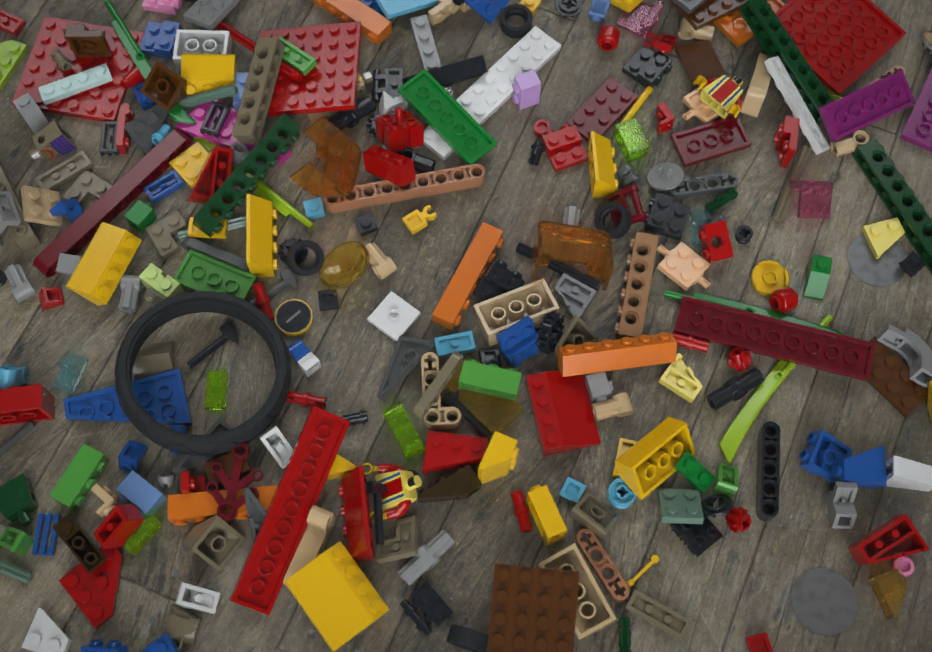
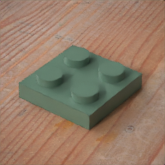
[657,488,704,524]

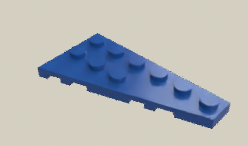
[63,369,192,425]

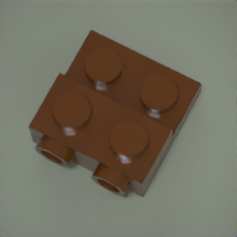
[64,24,112,58]

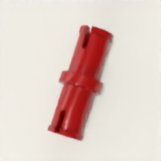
[252,282,275,320]
[671,331,710,353]
[286,390,327,410]
[510,490,533,533]

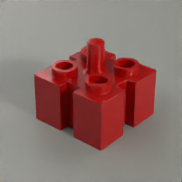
[375,107,424,152]

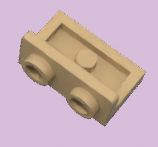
[91,483,120,519]

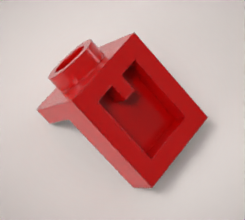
[655,102,675,134]
[181,471,206,494]

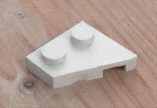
[22,608,72,652]

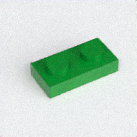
[673,451,716,493]

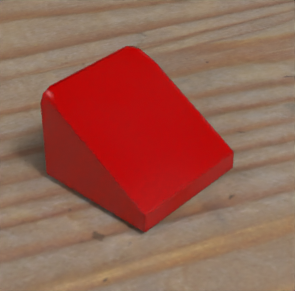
[39,287,64,310]

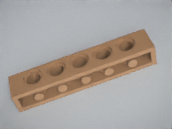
[614,232,659,340]

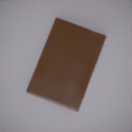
[675,40,726,86]

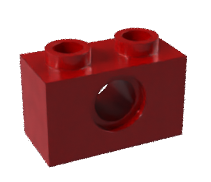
[698,220,734,262]

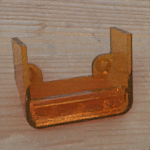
[290,116,362,197]
[531,220,614,291]

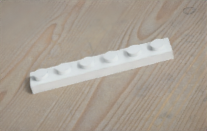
[764,56,831,155]

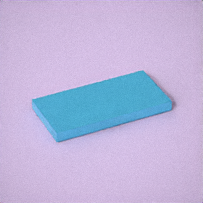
[375,0,437,19]

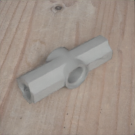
[398,530,455,586]

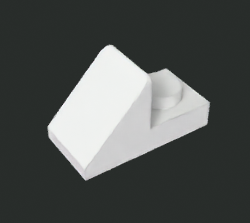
[379,91,408,117]
[259,426,293,469]
[175,582,220,614]

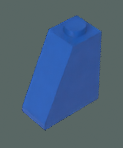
[831,446,887,490]

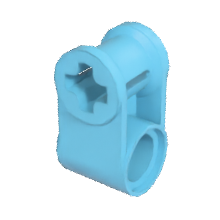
[0,364,30,389]

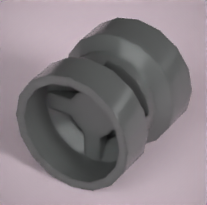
[616,164,641,188]

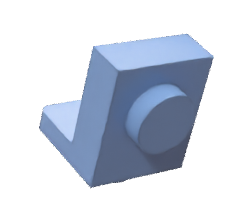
[588,0,611,23]

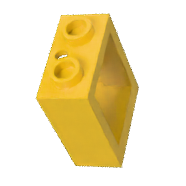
[526,484,567,546]

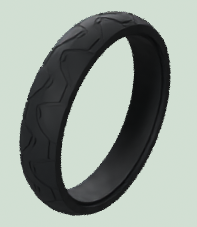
[114,291,292,456]

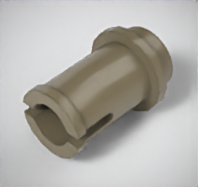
[50,49,72,71]

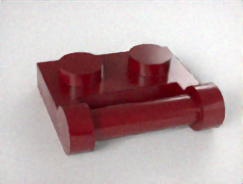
[606,184,647,228]

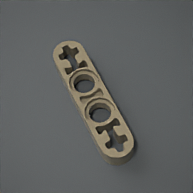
[413,351,464,419]

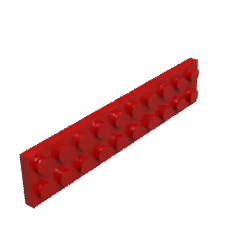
[229,406,350,615]

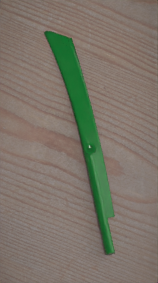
[104,0,197,125]
[664,289,843,335]

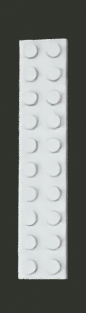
[424,26,561,160]

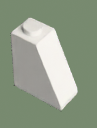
[886,456,932,492]

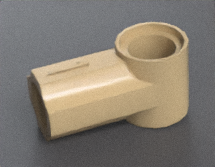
[678,17,715,41]
[830,130,869,157]
[361,242,397,280]
[592,392,634,421]

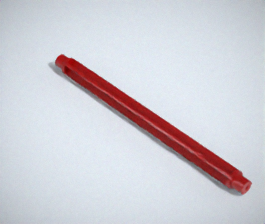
[215,21,303,82]

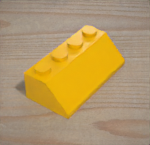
[246,194,278,278]
[65,222,142,306]
[615,417,696,500]

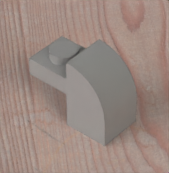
[12,93,49,134]
[827,481,858,529]

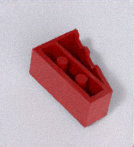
[186,146,233,205]
[423,430,488,475]
[847,514,930,565]

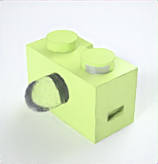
[139,263,185,302]

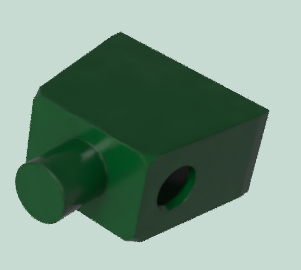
[0,474,38,527]

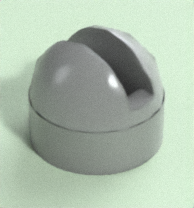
[158,472,175,488]

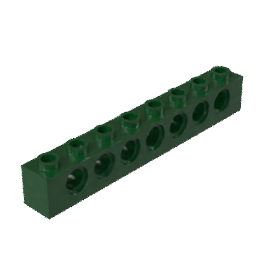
[738,0,833,125]
[192,114,301,237]
[853,139,932,275]

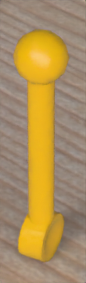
[627,555,659,587]

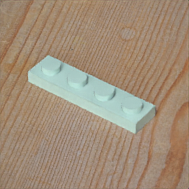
[38,63,113,105]

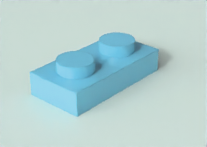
[434,331,476,358]

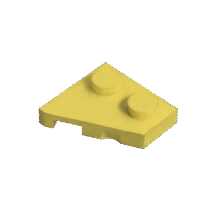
[861,217,905,259]
[659,353,703,404]

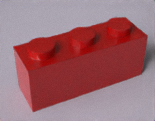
[362,145,416,187]

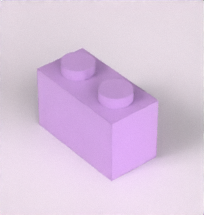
[511,70,541,110]

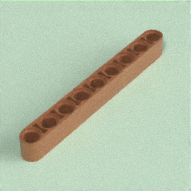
[324,164,485,213]

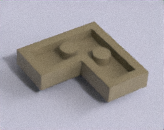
[62,170,113,206]
[145,211,188,260]
[376,516,418,564]

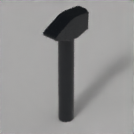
[187,322,239,369]
[441,391,491,438]
[366,481,388,545]

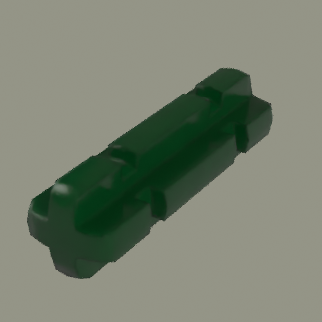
[705,188,738,213]
[618,617,631,652]

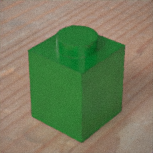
[124,200,157,234]

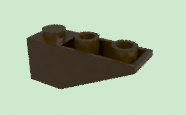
[417,464,482,503]
[52,513,107,574]

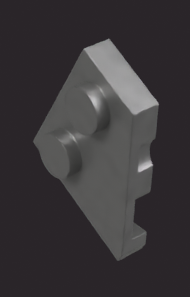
[554,273,597,318]

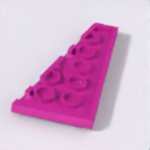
[175,99,292,167]

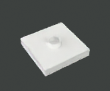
[367,291,421,342]

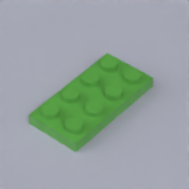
[173,249,258,300]

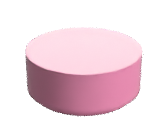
[891,556,914,577]

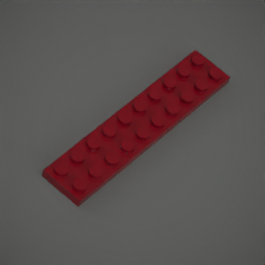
[674,296,876,382]

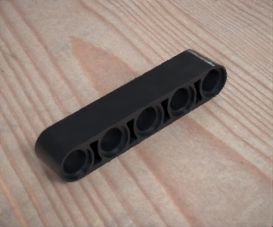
[402,55,488,87]
[756,421,780,522]

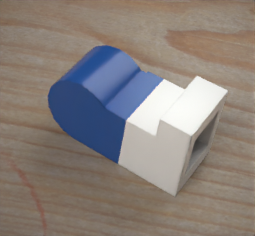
[287,339,322,377]

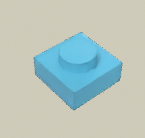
[303,197,325,220]
[559,477,586,505]

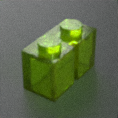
[613,118,650,163]

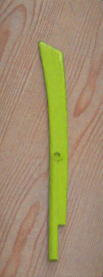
[188,134,315,230]
[718,314,833,463]

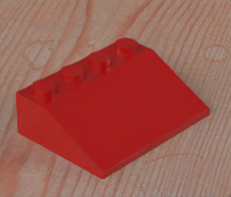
[525,371,601,456]
[339,465,375,563]

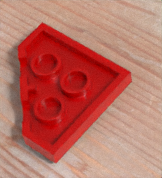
[59,546,124,629]

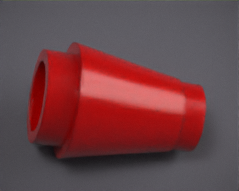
[120,66,145,89]

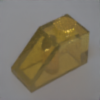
[869,569,907,620]

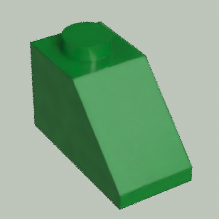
[803,254,832,301]

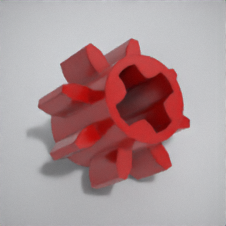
[727,347,752,372]
[725,507,751,533]

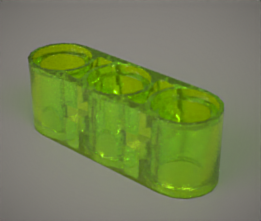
[382,402,425,460]

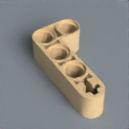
[740,53,771,118]
[421,352,461,431]
[283,505,336,585]

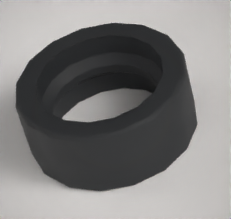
[500,4,533,38]
[594,202,632,239]
[286,240,324,276]
[446,625,489,652]

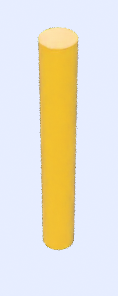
[619,86,653,128]

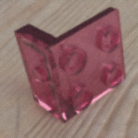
[616,0,664,39]
[788,180,833,219]

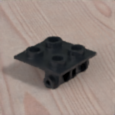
[670,514,723,557]

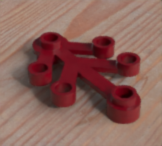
[206,442,264,521]

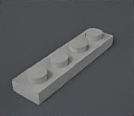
[410,14,442,71]

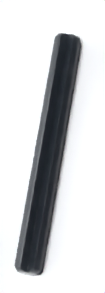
[516,242,601,291]

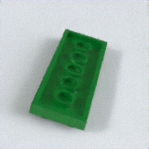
[398,68,497,165]

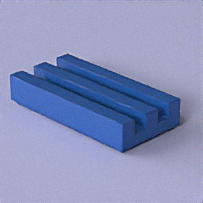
[143,169,185,204]
[32,513,61,556]

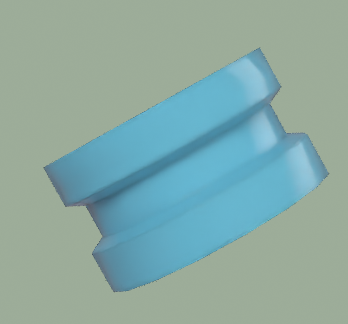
[607,478,636,509]

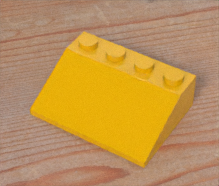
[284,541,389,652]

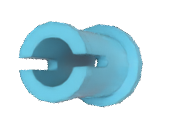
[151,124,173,145]

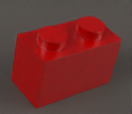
[93,504,145,549]

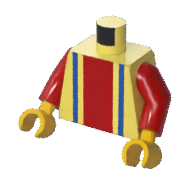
[693,75,743,119]
[363,463,422,525]

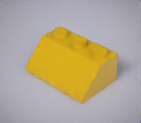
[181,53,238,97]
[587,132,618,198]
[478,431,520,484]

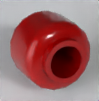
[596,25,620,52]
[769,287,799,314]

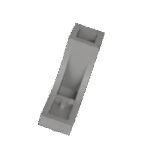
[877,324,932,388]

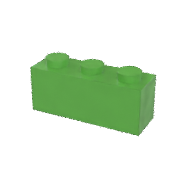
[458,359,522,401]
[49,444,109,511]

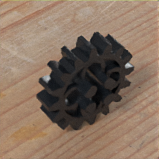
[536,312,565,355]

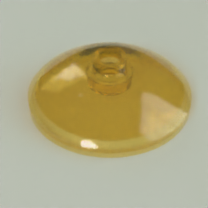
[319,241,370,290]

